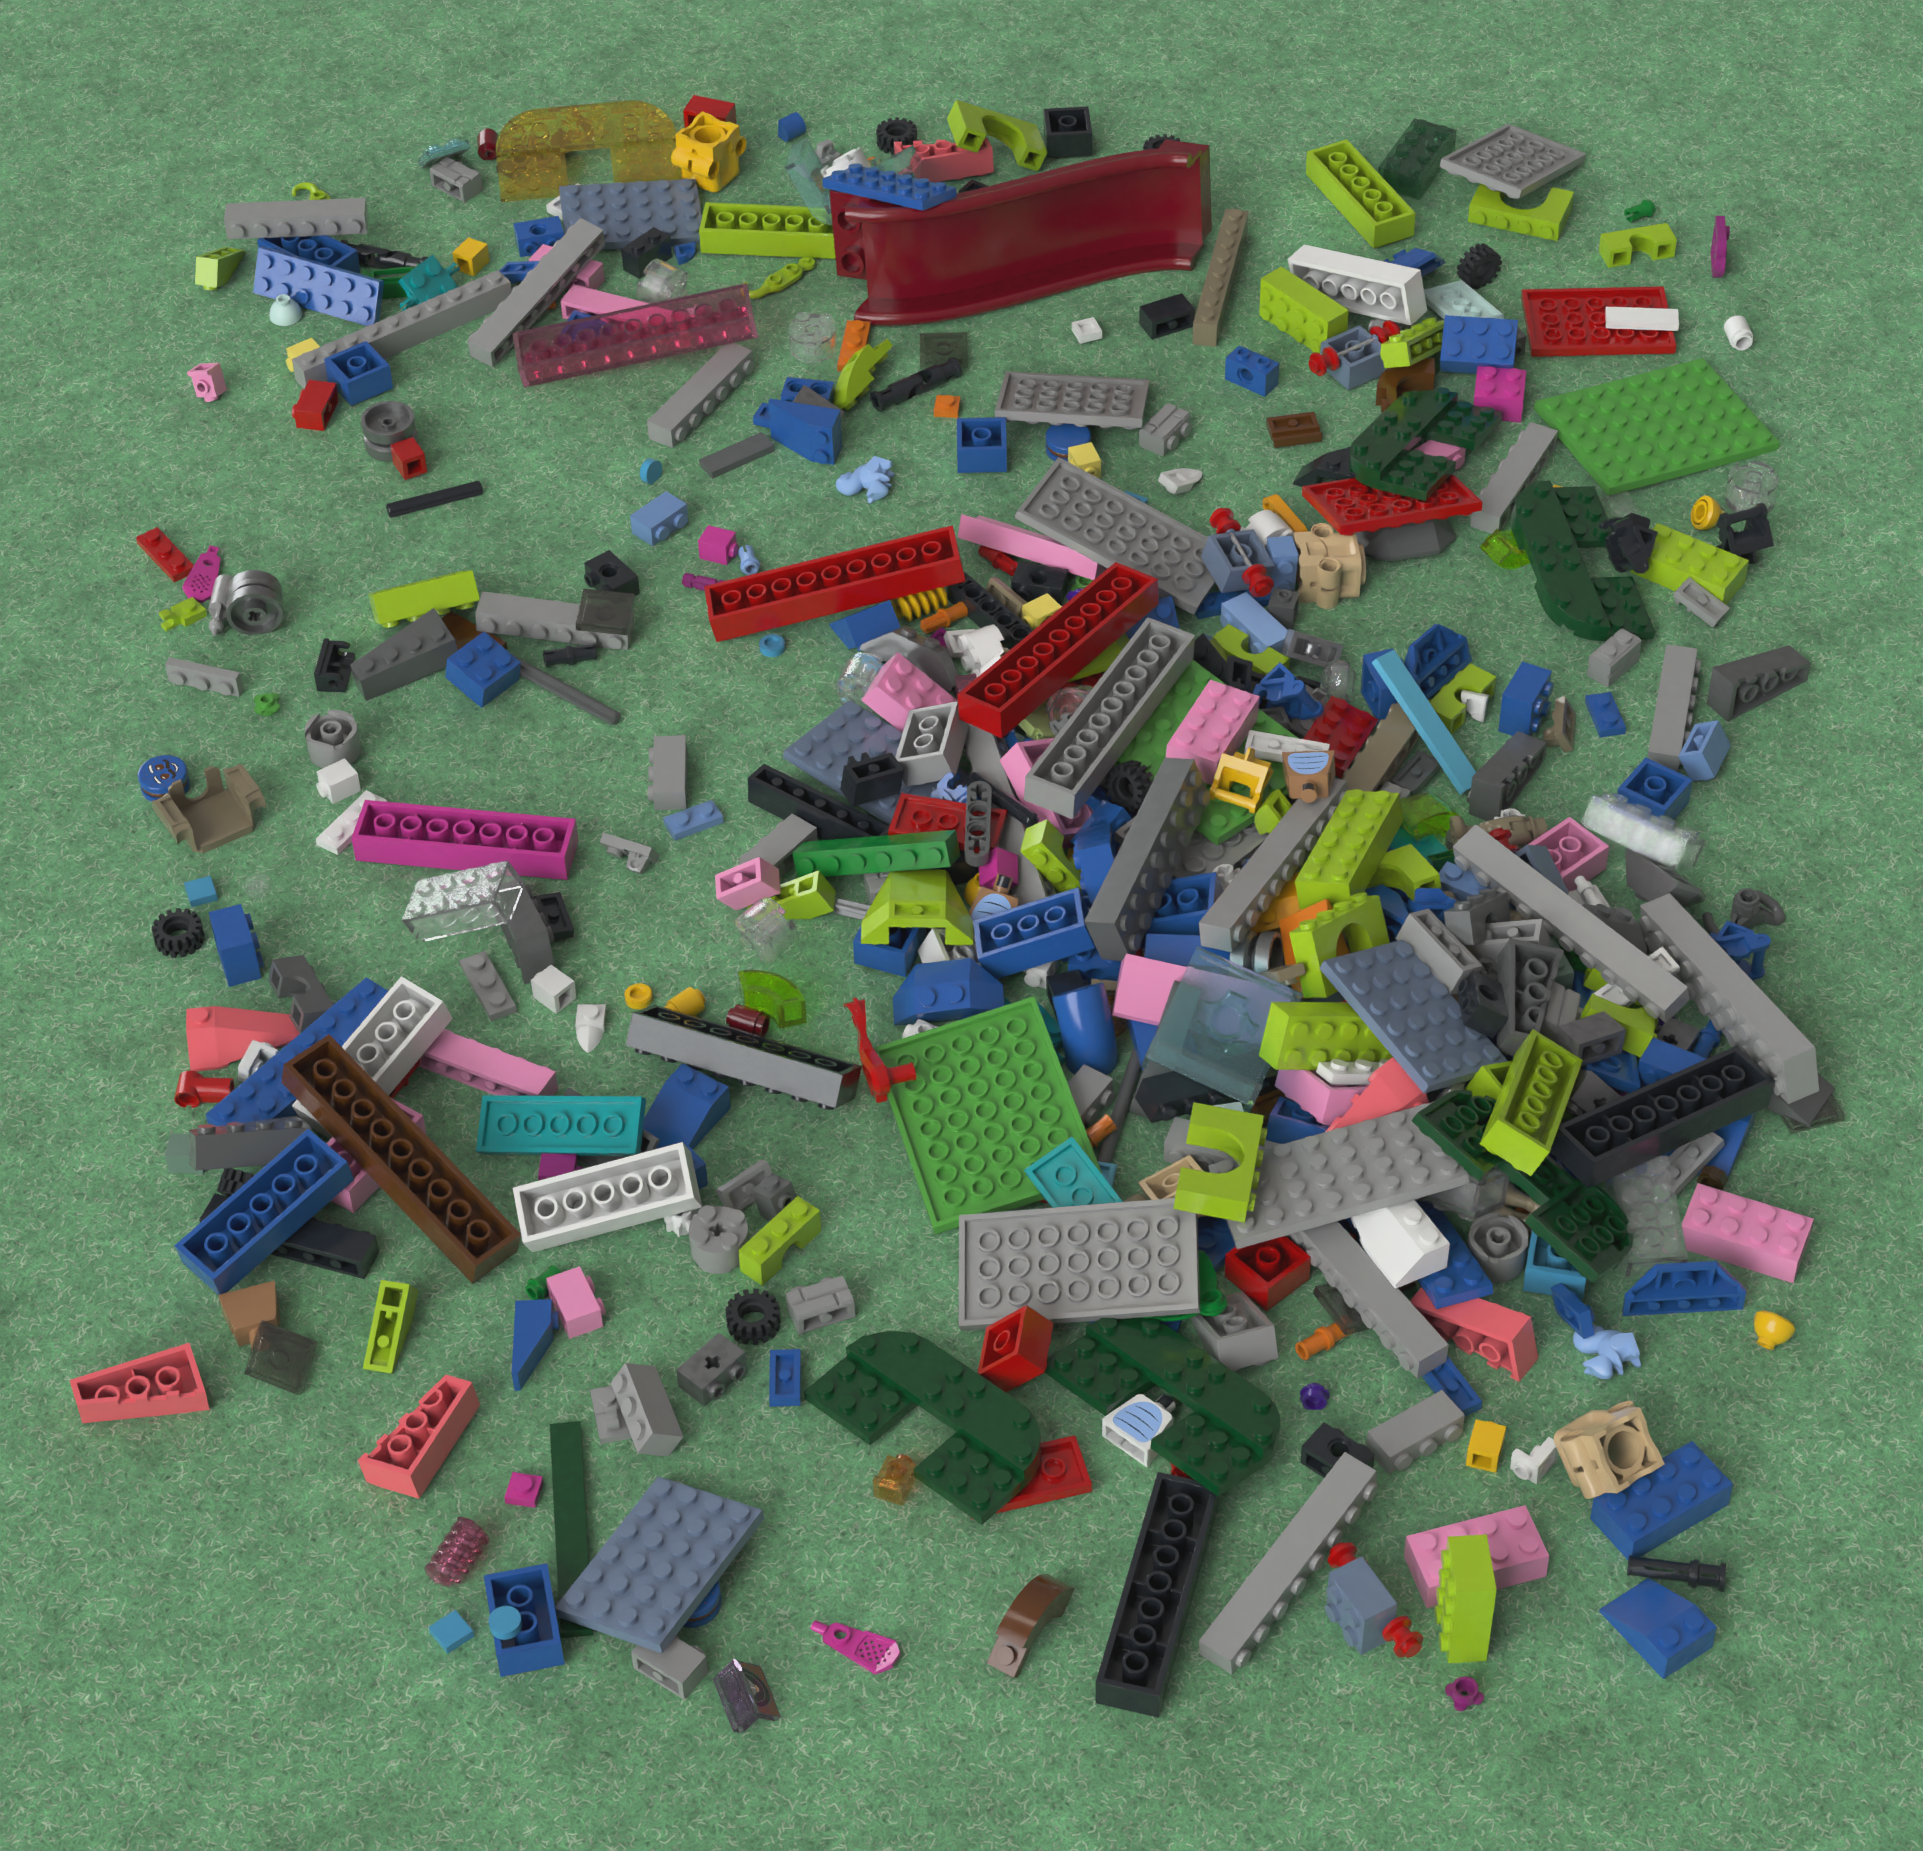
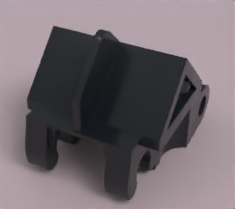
[1716,502,1774,564]
[1599,513,1658,573]

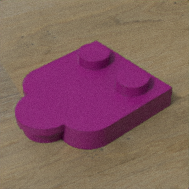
[1710,216,1730,278]

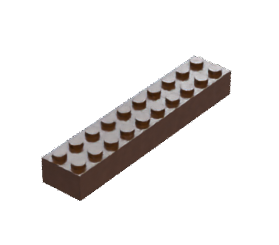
[282,1034,521,1284]

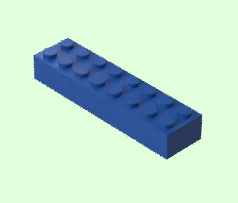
[206,977,388,1126]

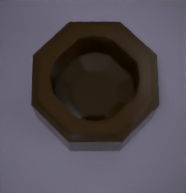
[1696,1166,1728,1190]

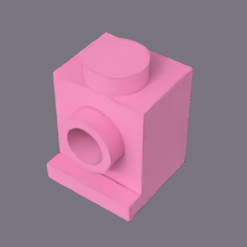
[187,363,227,402]

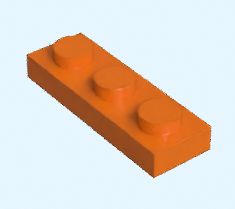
[837,320,871,372]

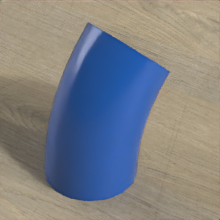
[1052,982,1119,1075]

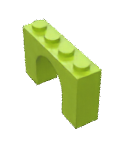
[947,100,1048,171]
[1468,183,1574,241]
[1341,844,1442,933]
[1289,892,1390,998]
[1580,967,1658,1058]
[1173,1102,1267,1223]

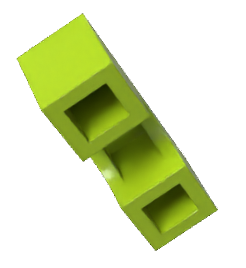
[1599,223,1677,268]
[1213,624,1290,675]
[1428,663,1496,735]
[1020,819,1083,895]
[738,1196,821,1286]

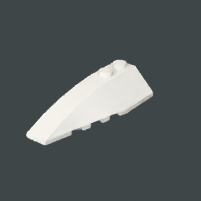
[1351,1200,1450,1289]

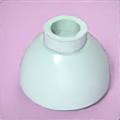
[269,294,302,326]

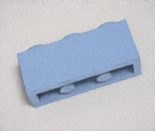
[1220,592,1287,654]

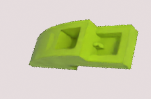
[833,338,893,411]

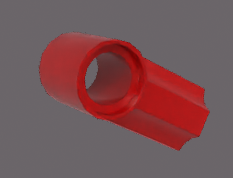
[174,1070,235,1108]

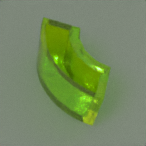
[1479,529,1530,569]
[1400,793,1463,842]
[738,970,807,1029]

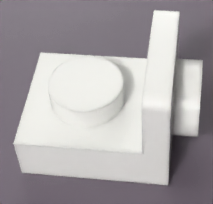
[238,1040,279,1082]
[1510,1437,1558,1485]

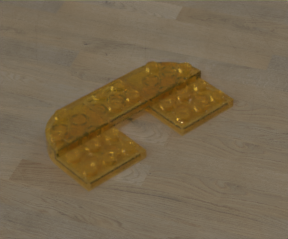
[496,100,682,202]

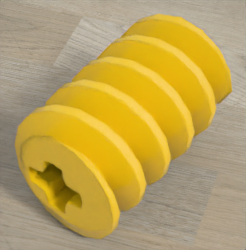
[891,587,948,622]

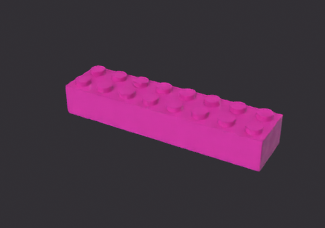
[352,800,579,880]

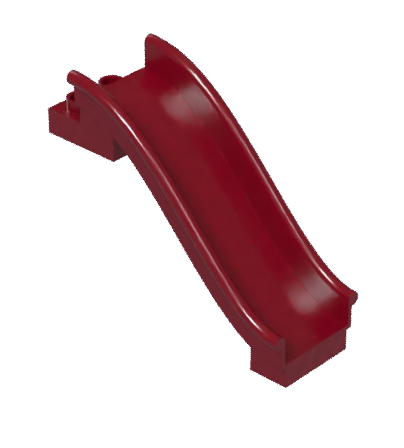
[829,140,1212,326]

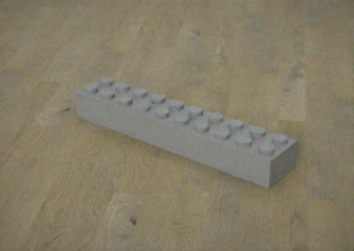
[1024,617,1195,819]
[1639,893,1819,1104]

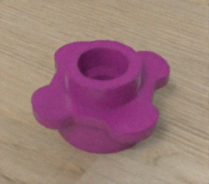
[1445,1676,1484,1711]

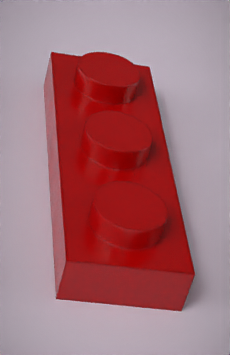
[136,527,194,583]

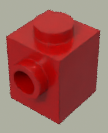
[390,437,427,480]

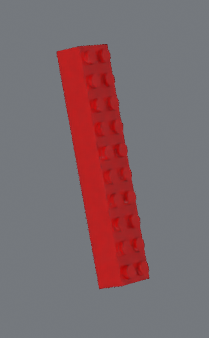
[704,525,966,642]
[957,562,1159,738]

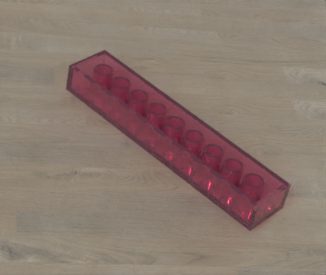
[512,283,758,387]

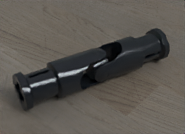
[340,240,428,269]
[870,357,962,412]

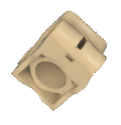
[1293,523,1366,609]
[1554,1400,1665,1499]

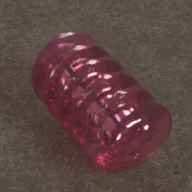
[425,1517,490,1587]

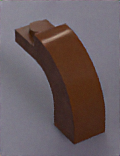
[1376,358,1435,413]
[987,1574,1075,1678]

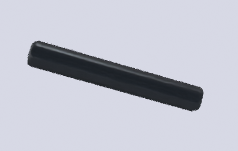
[386,481,483,518]
[967,772,1039,827]

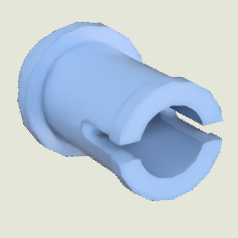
[738,545,760,575]

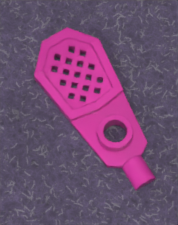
[182,545,221,603]
[810,1620,900,1674]

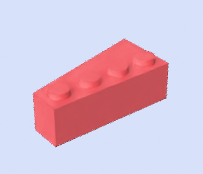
[894,138,994,183]
[1410,1287,1538,1382]
[70,1343,210,1423]
[358,1375,480,1499]

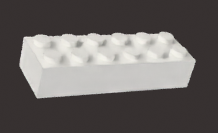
[1288,245,1427,325]
[292,976,453,1139]
[513,1142,702,1252]

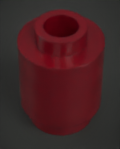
[477,128,500,160]
[726,1004,770,1037]

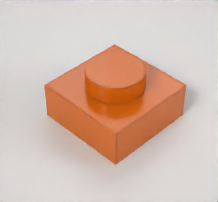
[934,395,961,418]

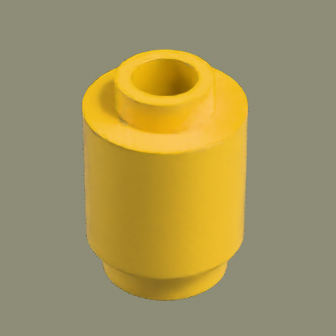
[664,987,706,1016]

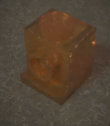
[873,1454,916,1506]

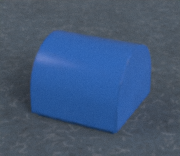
[778,112,806,142]

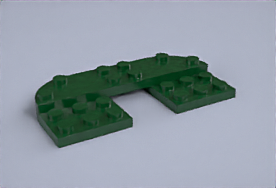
[1349,387,1503,501]
[1510,480,1656,641]
[1412,1090,1633,1283]
[1044,1317,1281,1497]
[804,1331,1041,1525]

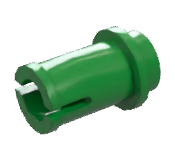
[1624,200,1656,223]
[525,1265,562,1300]

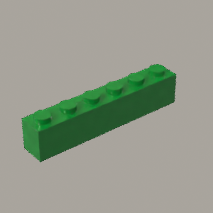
[792,830,961,878]

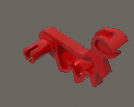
[843,998,916,1103]

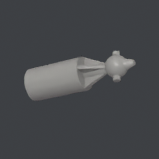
[208,575,233,636]

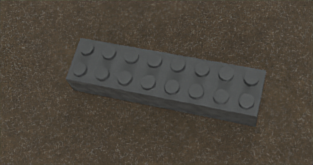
[1084,758,1210,961]

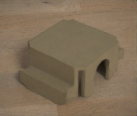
[151,764,266,854]

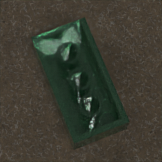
[1378,118,1456,200]

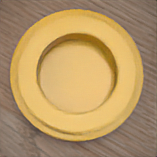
[624,983,653,1009]

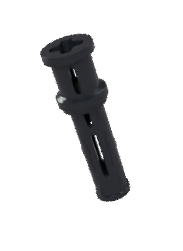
[1627,1555,1726,1592]

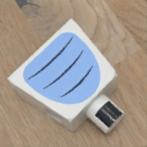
[1102,1394,1176,1467]

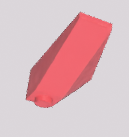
[186,1006,299,1072]
[1325,1057,1429,1132]

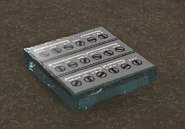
[418,138,471,167]

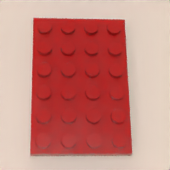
[1521,286,1676,357]
[1302,474,1482,536]

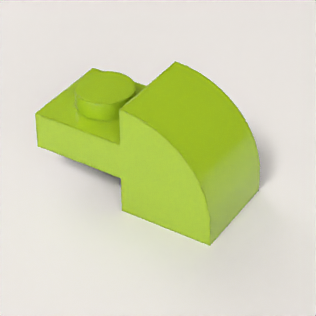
[1255,789,1292,835]

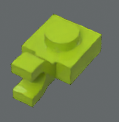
[159,597,207,632]

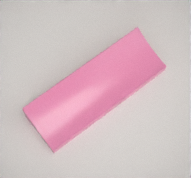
[957,514,1108,580]
[1112,954,1293,1049]

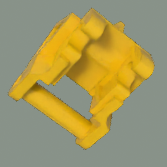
[1209,747,1273,814]

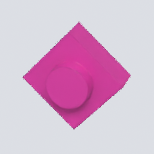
[504,1472,544,1508]

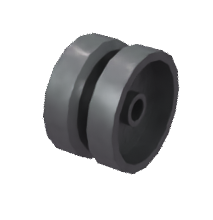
[361,401,418,462]
[226,570,283,635]
[1229,930,1284,988]

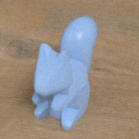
[836,456,895,503]
[1573,1323,1641,1379]

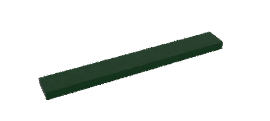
[550,1421,593,1639]

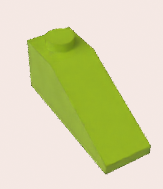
[195,247,246,290]
[746,871,836,919]
[363,1280,419,1374]

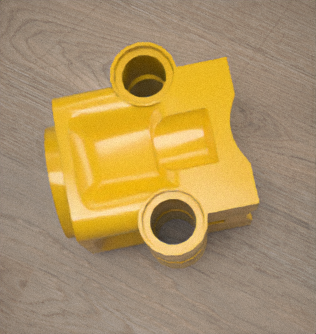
[671,111,747,192]

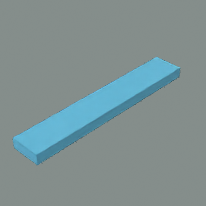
[1372,650,1476,795]

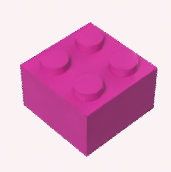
[1473,366,1526,423]

